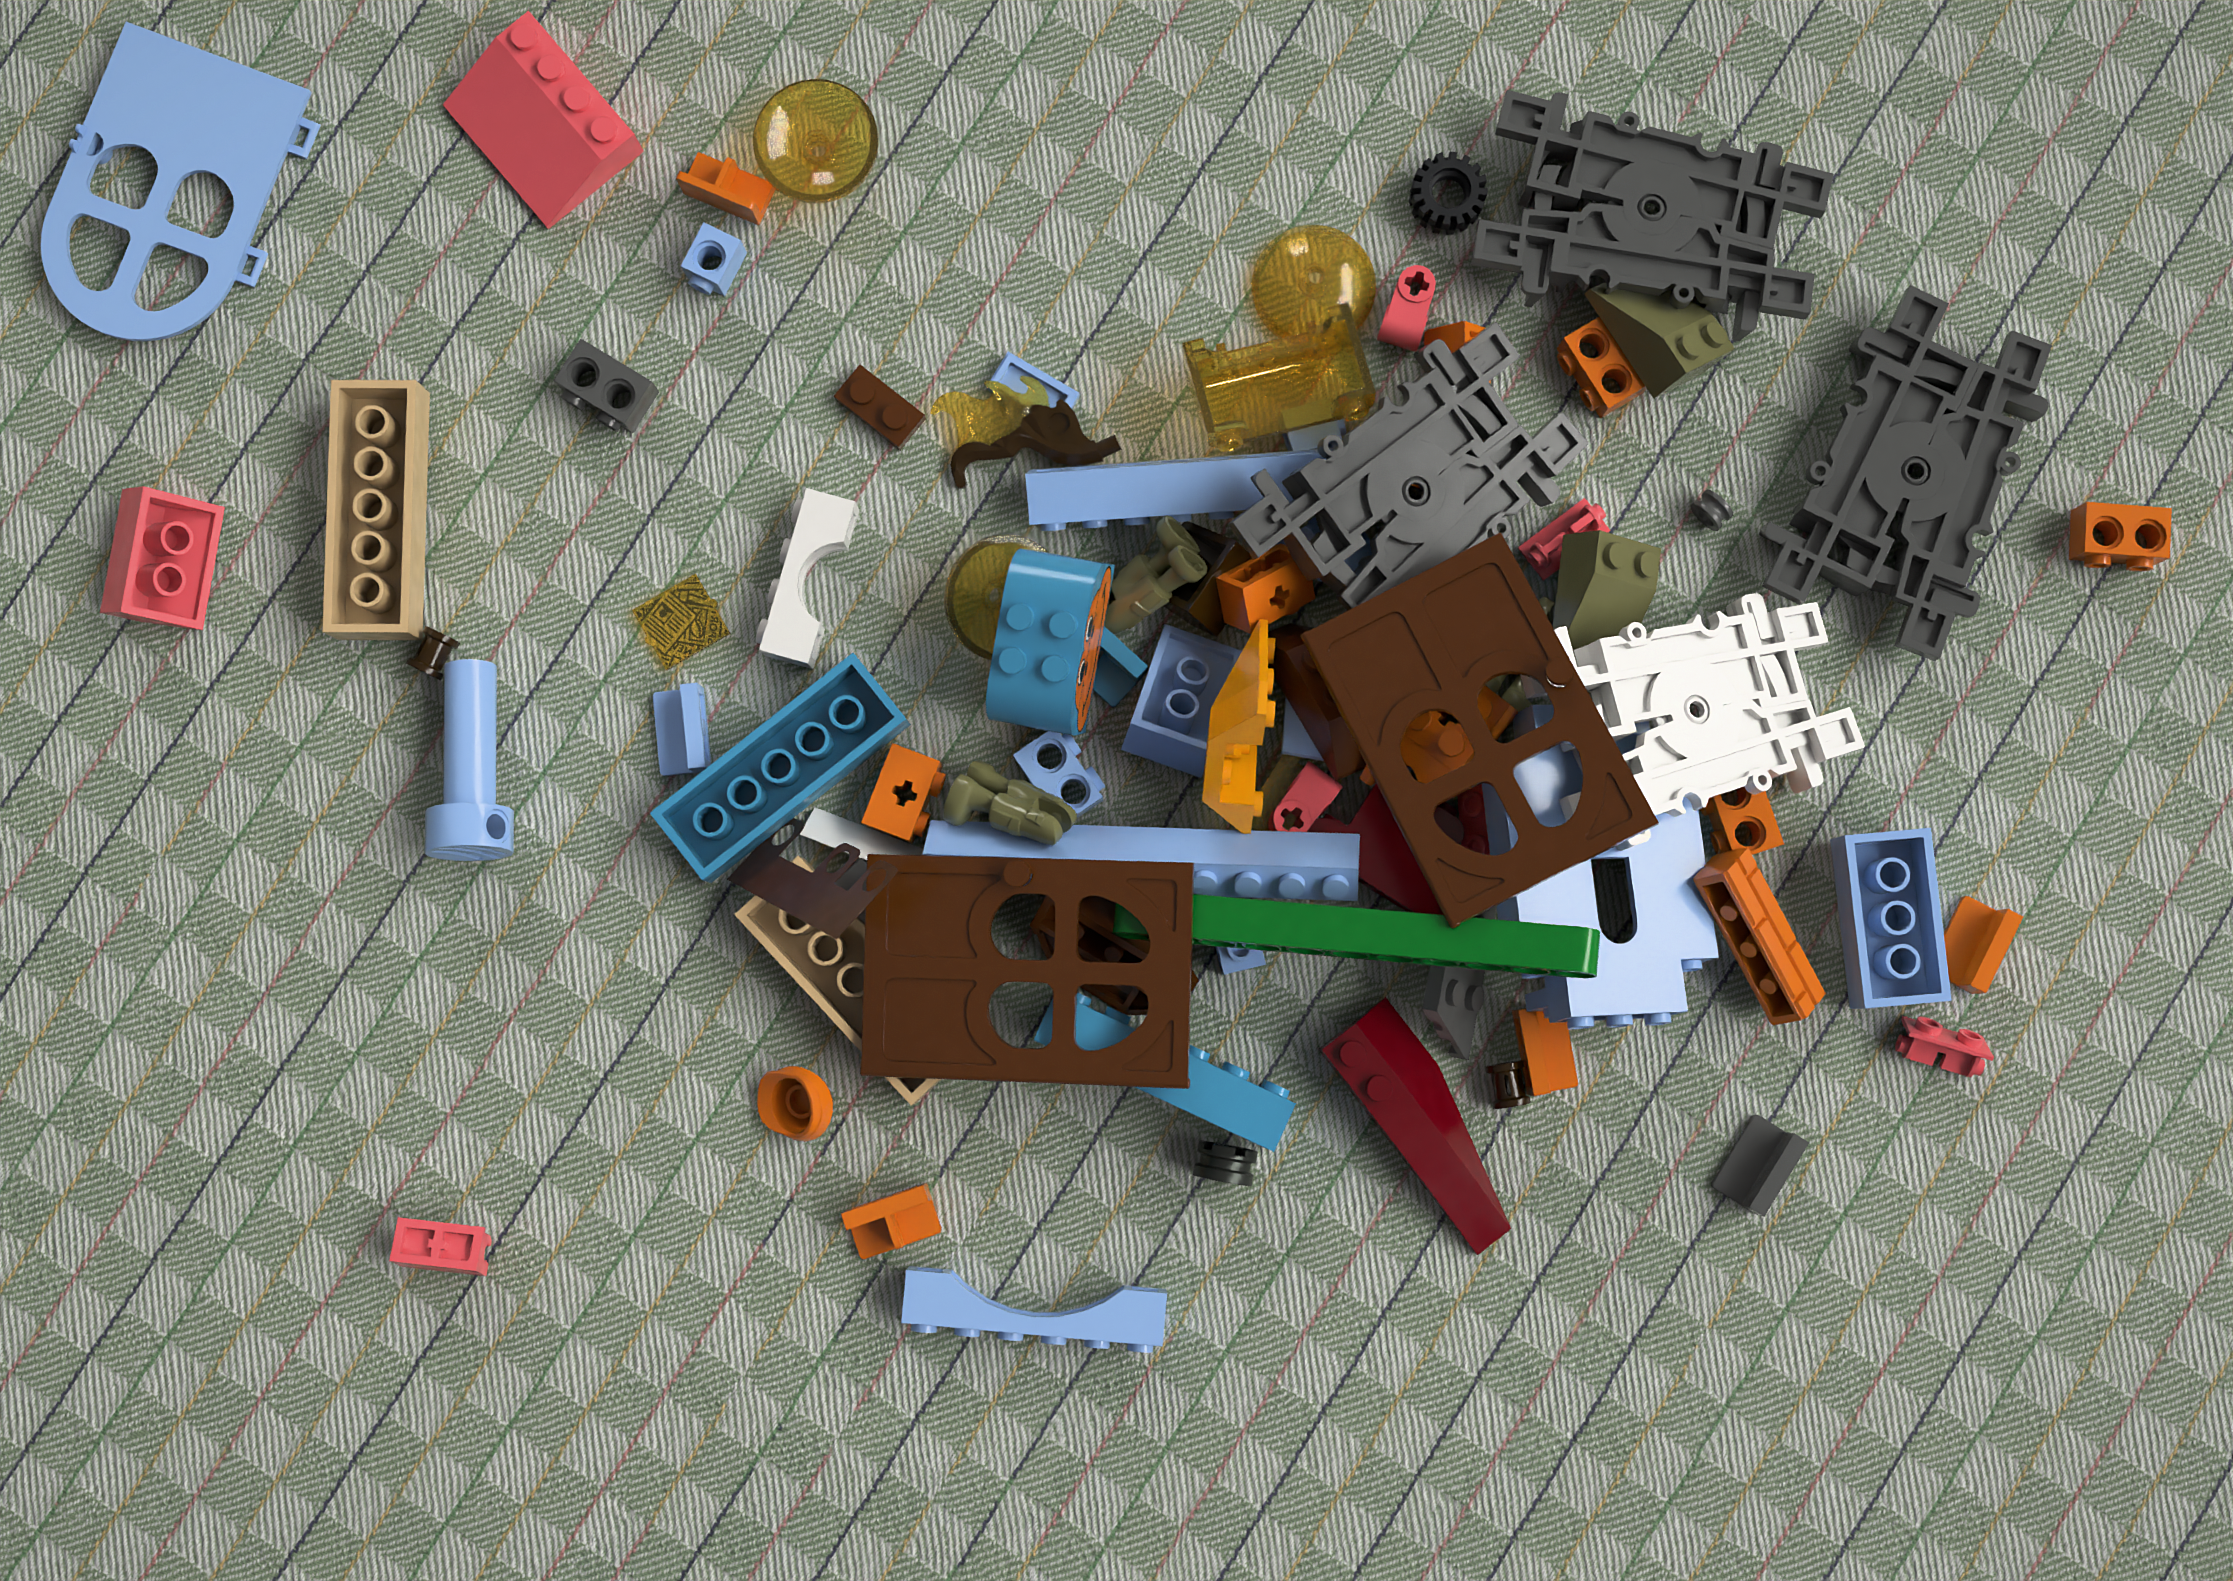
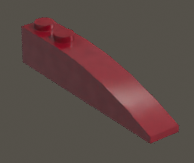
[1318,997,1511,1255]

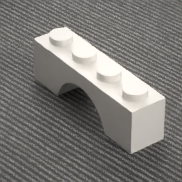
[756,488,859,669]

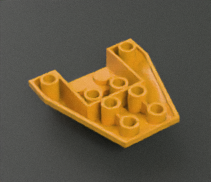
[1202,619,1276,834]

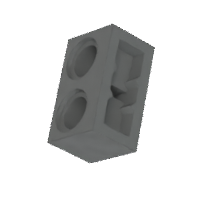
[553,339,659,434]

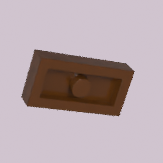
[834,364,926,451]

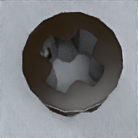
[406,626,460,681]
[1485,1060,1531,1109]

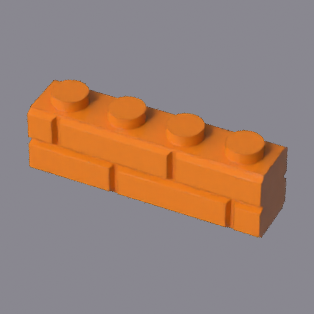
[1693,847,1826,1025]

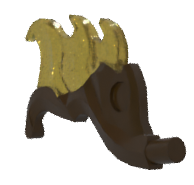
[930,376,1122,489]

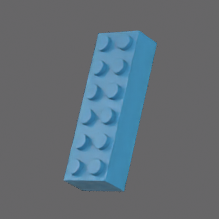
[650,653,911,883]
[1034,992,1296,1152]

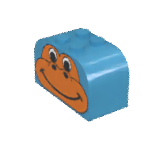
[986,548,1115,736]

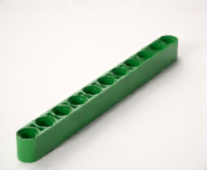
[1112,894,1601,979]

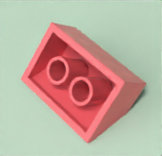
[100,486,225,630]

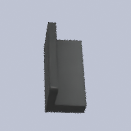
[1711,1114,1809,1217]

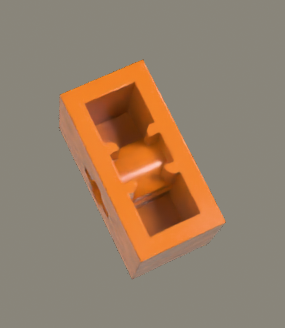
[1216,543,1315,634]
[861,743,947,844]

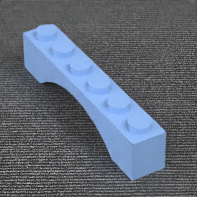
[901,1266,1167,1353]

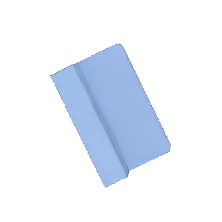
[653,682,711,776]

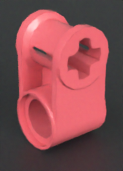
[1377,265,1436,352]
[1268,761,1343,832]

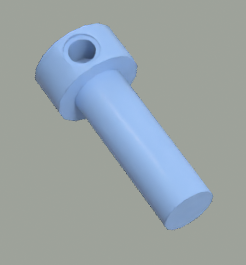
[425,659,514,861]

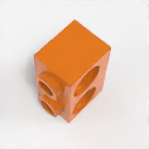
[1557,317,1647,419]
[2069,502,2172,571]
[1700,787,1784,855]

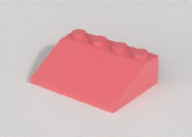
[443,11,644,229]

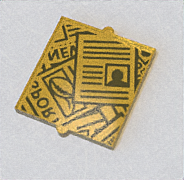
[632,574,731,671]

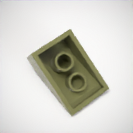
[1584,282,1735,399]
[1553,530,1661,667]

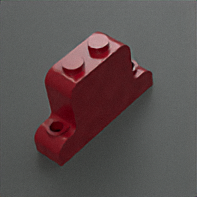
[1307,784,1464,915]

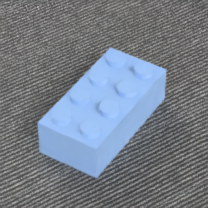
[1830,828,1952,1009]

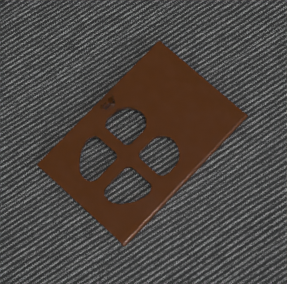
[1301,532,1659,929]
[860,854,1194,1089]

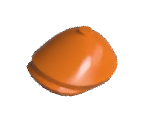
[757,1066,833,1142]

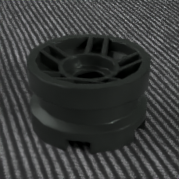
[1193,1140,1258,1186]

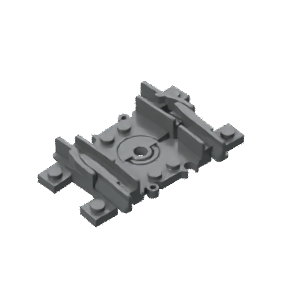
[1471,90,1834,342]
[1759,285,2052,661]
[1228,322,1589,611]

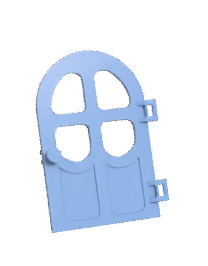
[41,22,321,341]

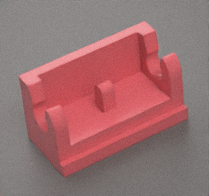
[389,1217,492,1276]

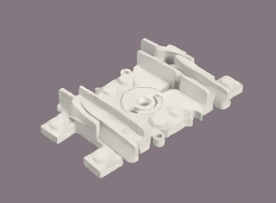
[1520,593,1865,851]

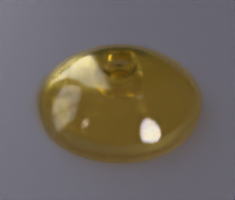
[753,79,879,204]
[1251,225,1376,349]
[944,534,1049,660]

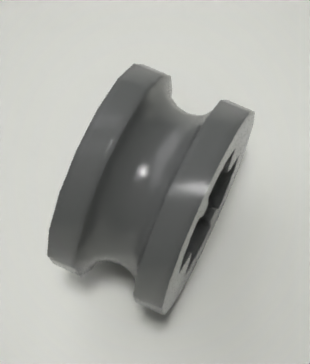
[1690,489,1733,531]

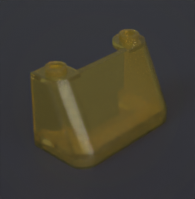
[1182,302,1376,452]

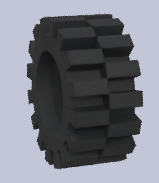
[1409,152,1488,235]

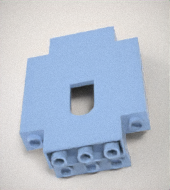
[1482,705,1719,1030]

